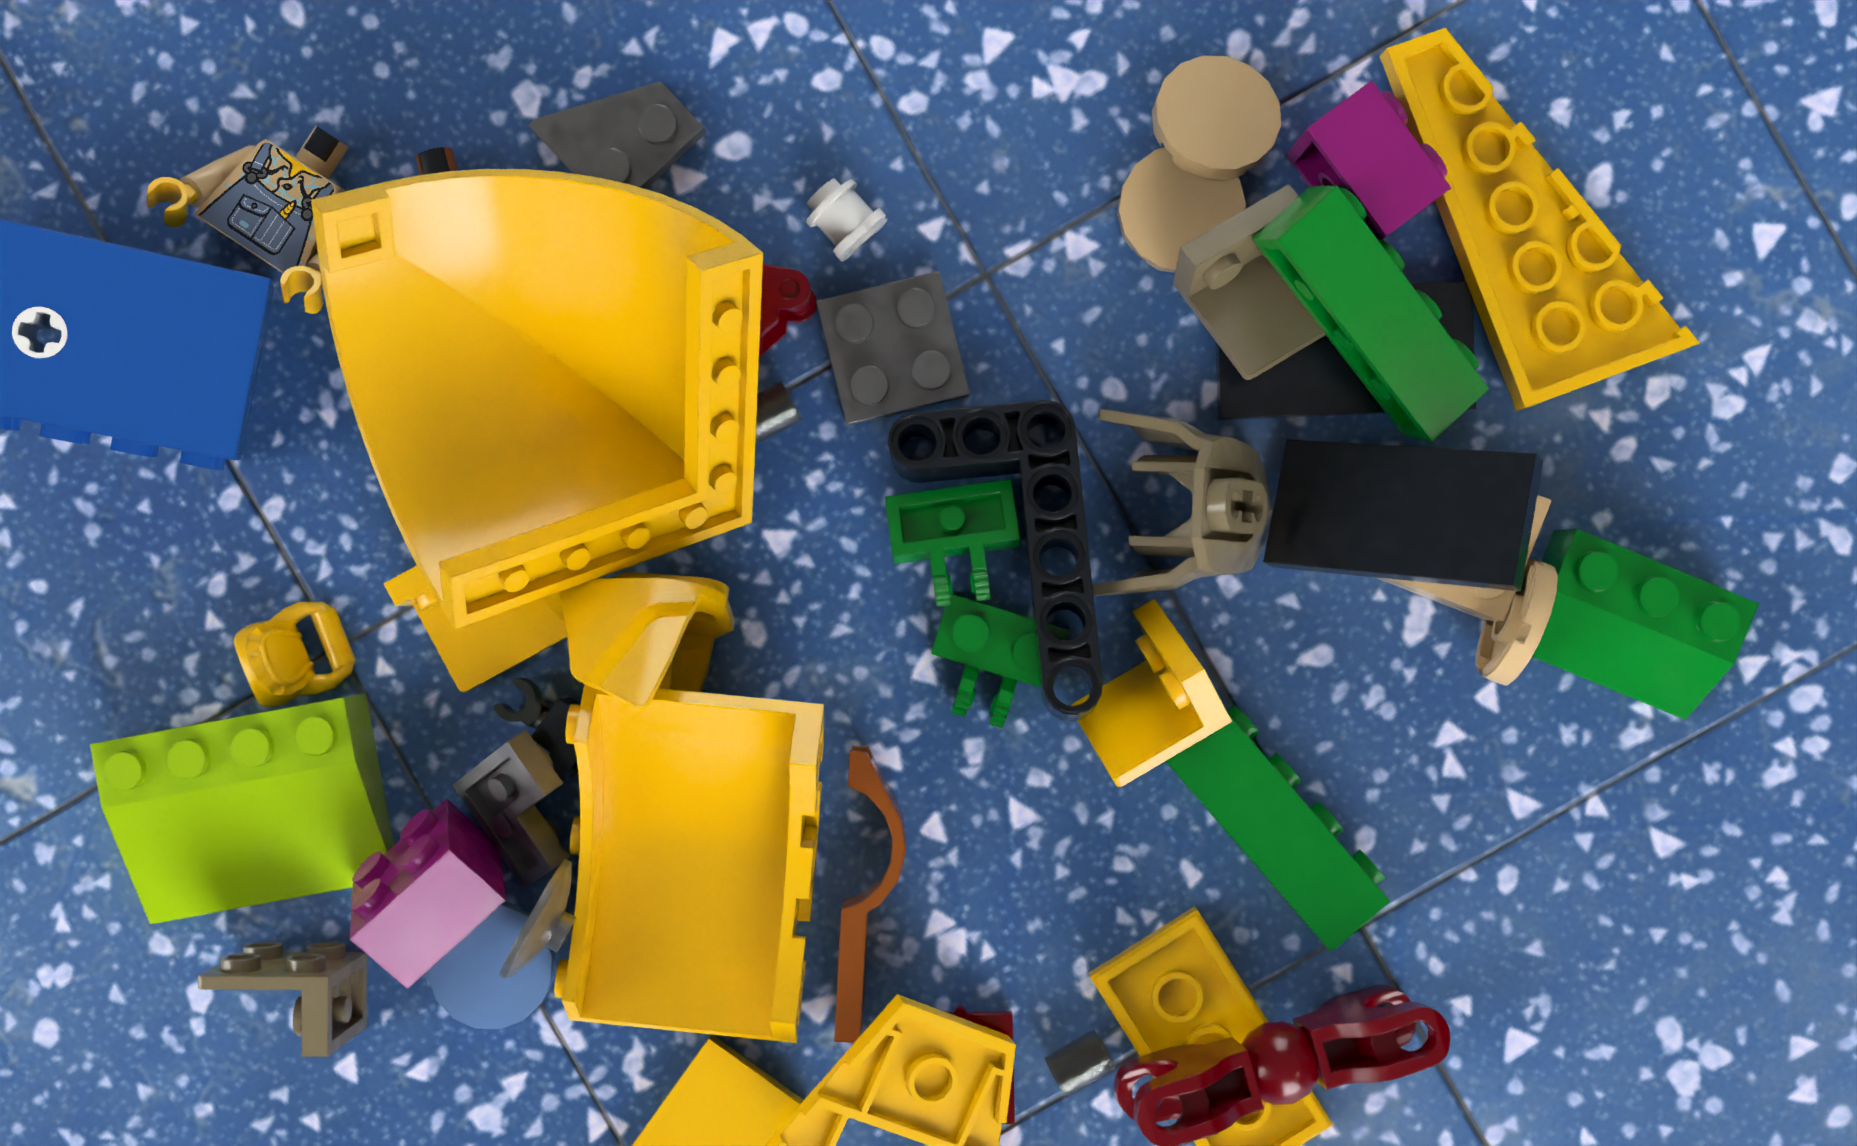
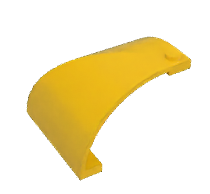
[311,169,763,629]

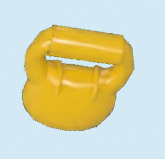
[234,601,356,707]

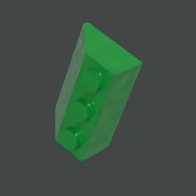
[1532,529,1759,720]

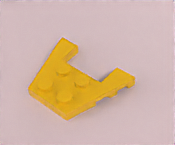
[765,994,1016,1146]

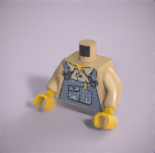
[147,126,349,314]

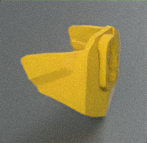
[544,572,735,710]

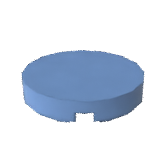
[427,901,556,1029]

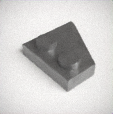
[528,81,707,189]

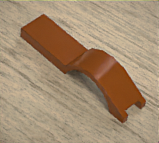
[834,746,907,1043]

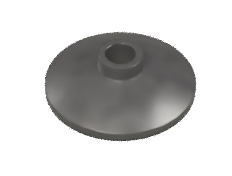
[499,858,576,979]

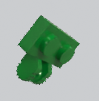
[885,479,1020,607]
[931,594,1071,728]

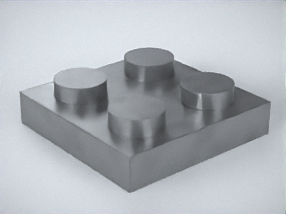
[816,271,970,426]

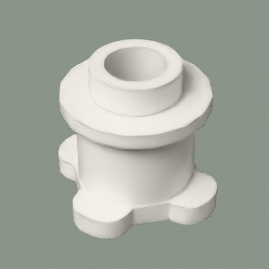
[806,178,887,262]

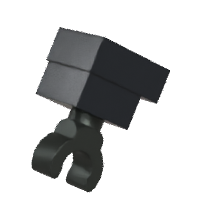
[494,678,580,780]

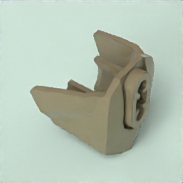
[1092,409,1274,596]

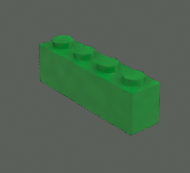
[1252,186,1489,442]
[1165,704,1391,952]

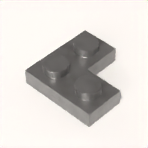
[453,730,570,889]

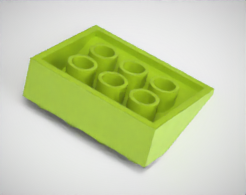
[90,693,394,924]

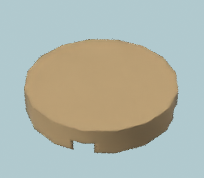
[1152,56,1281,180]
[1117,147,1246,273]
[1475,558,1558,686]

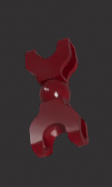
[1114,985,1450,1146]

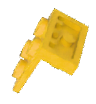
[383,565,568,692]
[1071,599,1232,787]

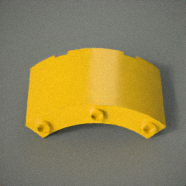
[554,684,824,1043]

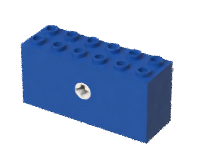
[0,219,274,471]

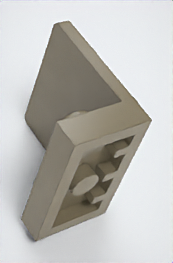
[1173,184,1325,380]
[198,942,367,1057]

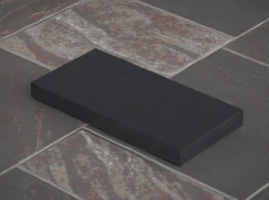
[1215,281,1476,420]
[1263,439,1544,591]

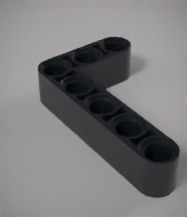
[888,400,1103,722]

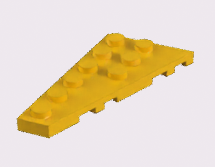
[1379,28,1700,412]

